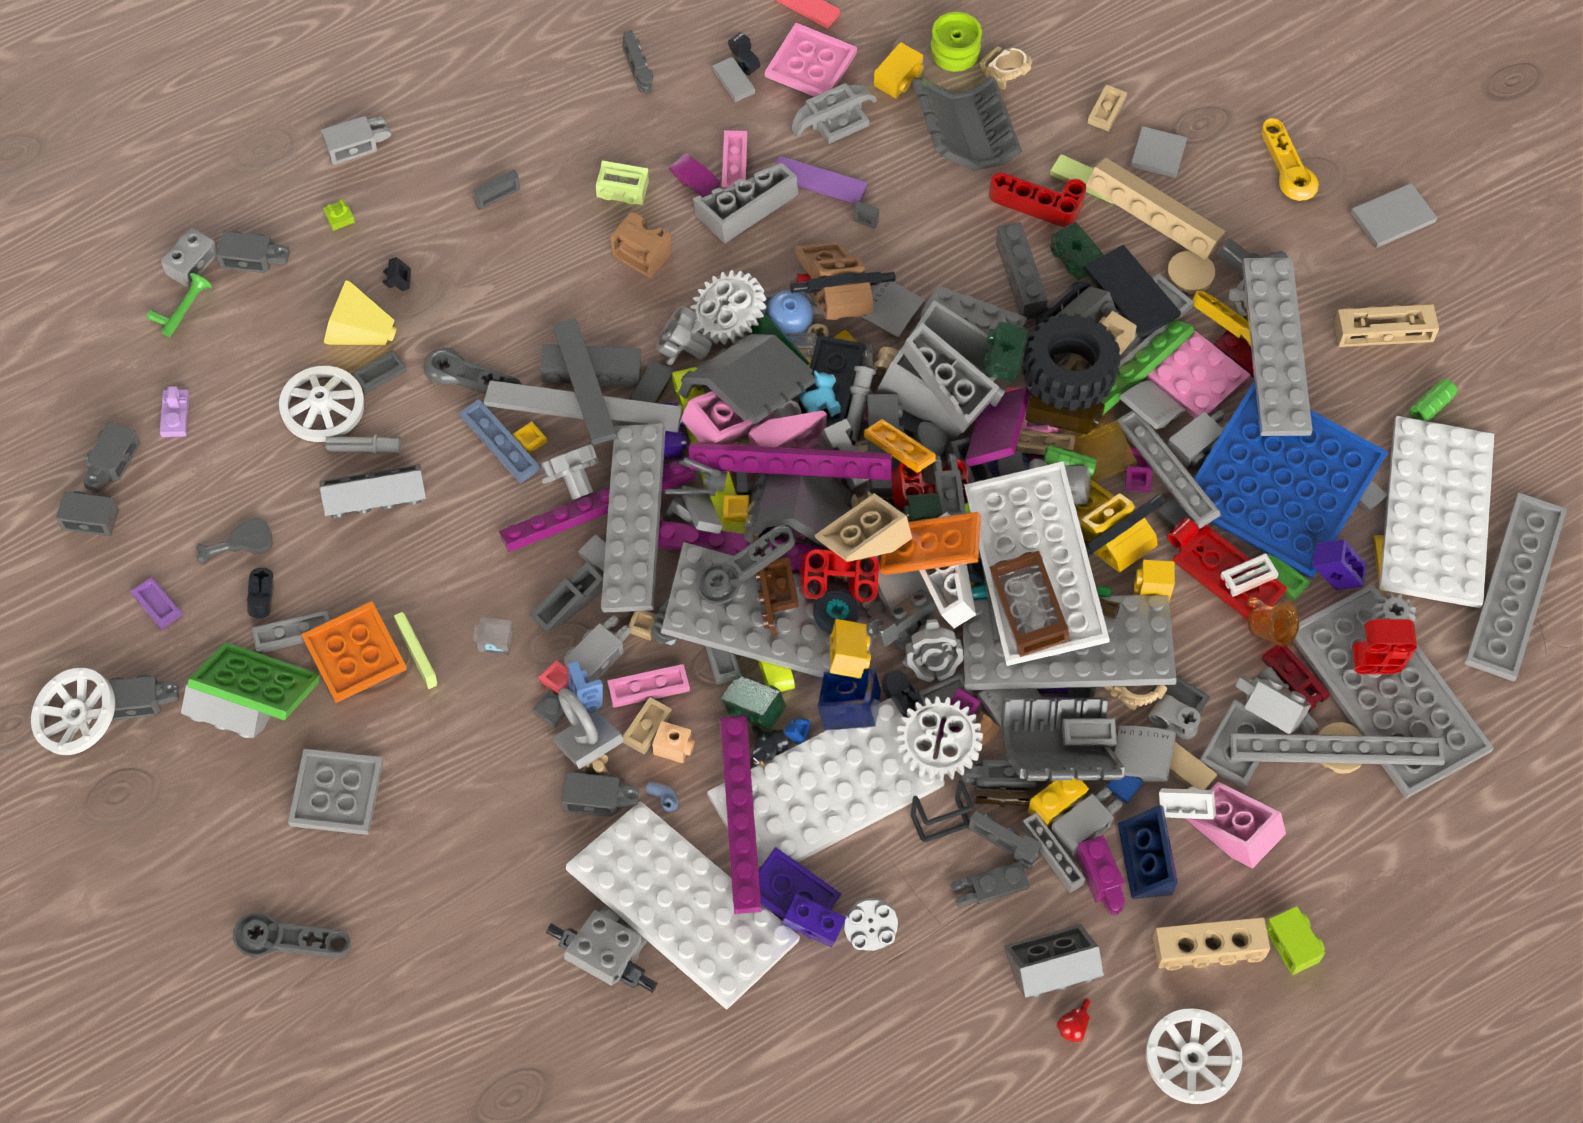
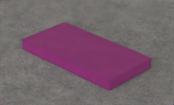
[965,387,1030,466]

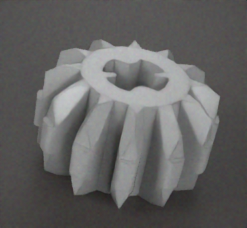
[1371,592,1416,623]

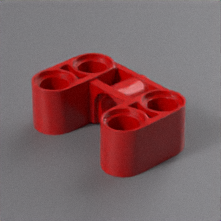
[891,459,969,513]
[799,549,879,603]
[1352,619,1417,674]

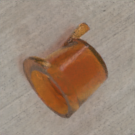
[1248,597,1299,646]

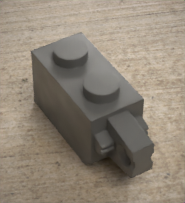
[217,231,290,273]
[83,422,140,492]
[108,675,179,720]
[562,770,639,817]

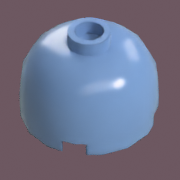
[765,290,813,340]

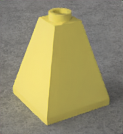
[324,280,397,345]

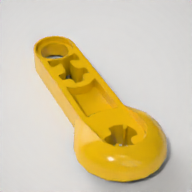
[1261,118,1319,201]
[1192,290,1251,346]

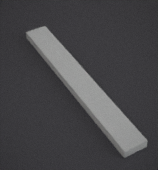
[484,380,683,432]
[1229,733,1445,765]

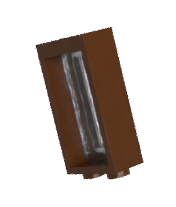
[989,551,1070,657]

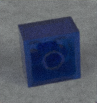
[818,668,881,730]

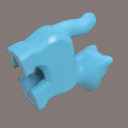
[798,371,841,416]

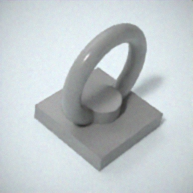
[552,688,624,769]

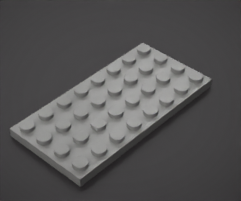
[660,542,879,689]
[1286,584,1494,799]
[963,595,1176,690]

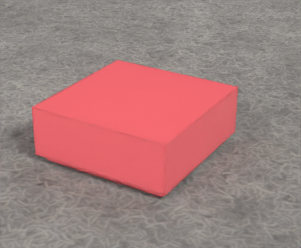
[539,660,568,696]

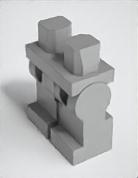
[817,419,869,491]

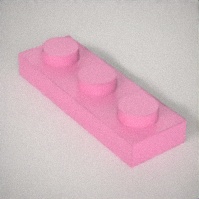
[722,130,747,190]
[607,664,690,708]

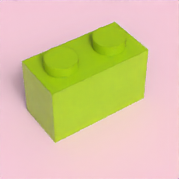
[1266,906,1325,975]

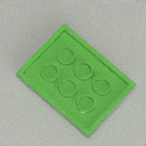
[188,642,320,720]

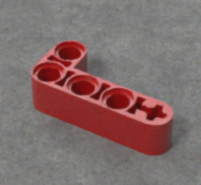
[989,173,1087,228]

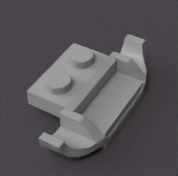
[791,83,877,144]

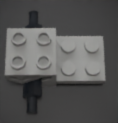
[546,904,658,993]

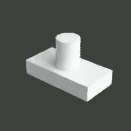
[1159,787,1216,819]

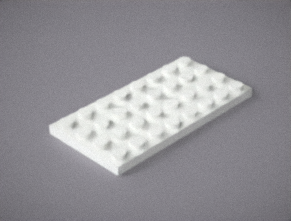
[1379,416,1494,608]
[964,462,1110,666]
[707,698,945,870]
[566,801,800,1010]

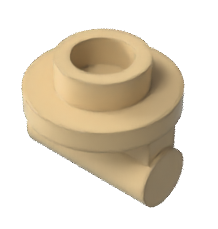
[583,754,610,776]

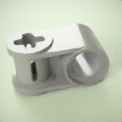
[1148,694,1201,740]

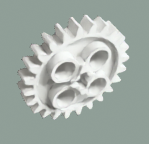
[690,270,767,344]
[896,697,983,781]

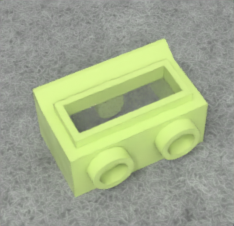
[596,161,649,205]

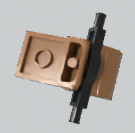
[790,242,896,320]

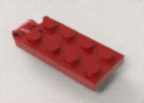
[1167,518,1288,626]

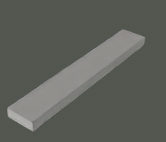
[1116,410,1221,529]

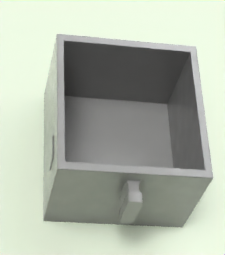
[876,300,1013,441]

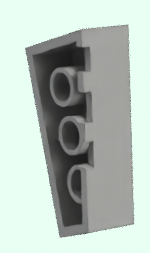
[693,163,799,244]
[901,323,1000,433]

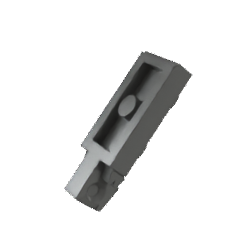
[962,760,1037,789]

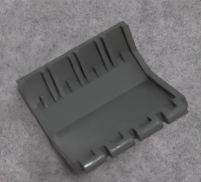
[912,76,1022,171]
[678,334,816,424]
[744,473,852,550]
[1001,698,1125,781]

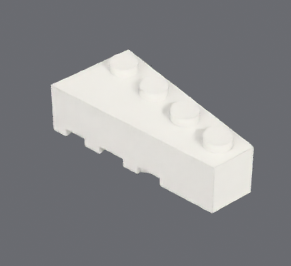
[919,512,976,628]

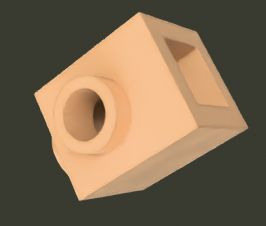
[653,721,695,763]

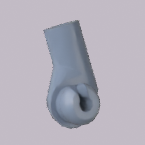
[646,781,679,812]

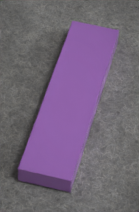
[775,156,867,204]

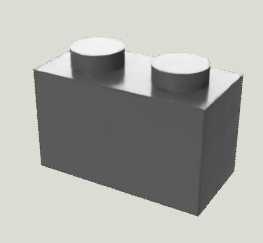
[56,491,119,537]

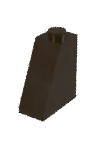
[1025,396,1105,435]

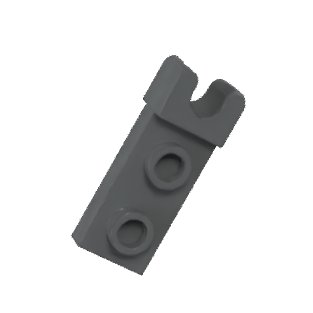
[866,589,938,646]
[968,811,1042,869]

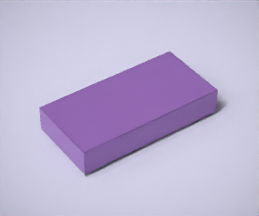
[131,577,183,630]

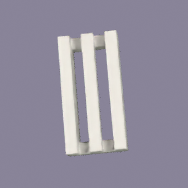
[1220,553,1279,597]

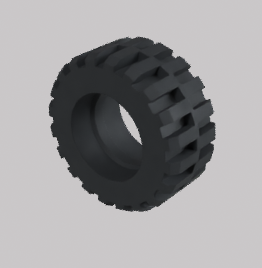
[1022,313,1121,410]

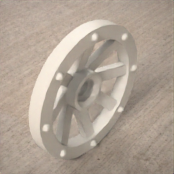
[279,366,365,442]
[31,668,115,755]
[1146,1008,1242,1104]

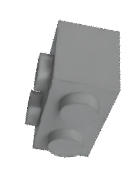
[161,228,217,288]

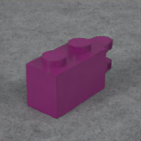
[1075,835,1126,915]

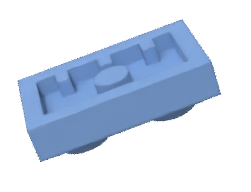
[568,661,603,713]

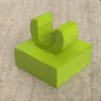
[323,199,355,231]

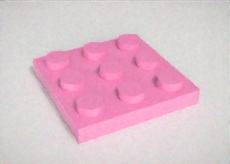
[765,23,857,97]
[1146,331,1250,418]

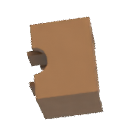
[611,211,672,278]

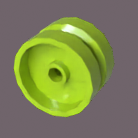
[930,12,982,72]

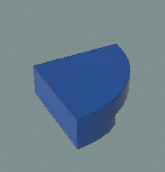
[784,719,811,745]
[1106,776,1143,804]

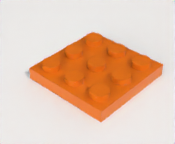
[301,601,407,703]

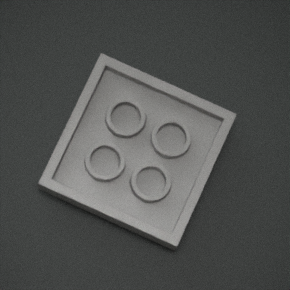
[288,749,384,835]

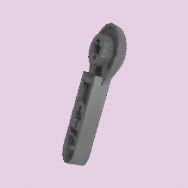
[423,347,522,394]
[697,525,795,605]
[233,912,351,958]

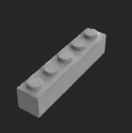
[1022,812,1085,893]

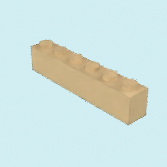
[1086,158,1226,260]

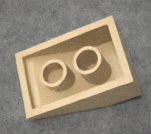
[815,493,912,562]

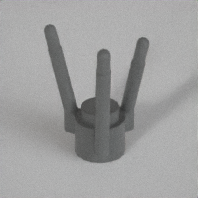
[664,458,728,496]

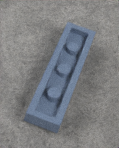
[459,399,540,484]

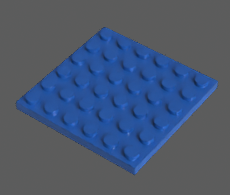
[1179,380,1388,579]

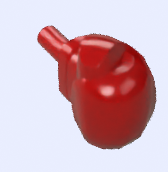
[1057,999,1091,1042]

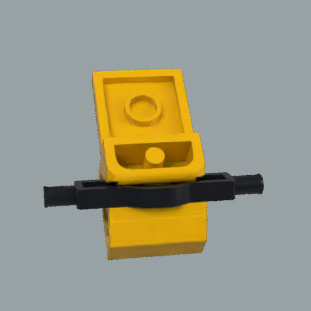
[1075,480,1166,573]

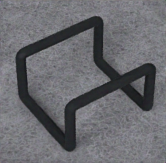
[910,780,974,842]

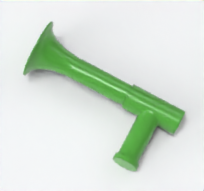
[147,273,212,337]

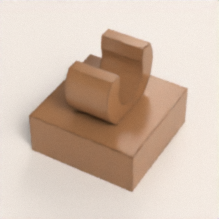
[973,712,1001,749]

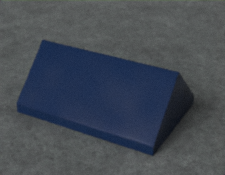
[1118,805,1178,899]

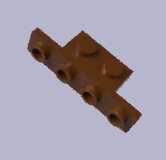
[753,534,799,636]

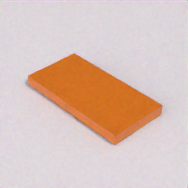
[880,512,981,575]

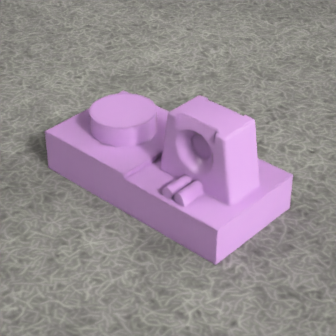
[160,386,189,437]

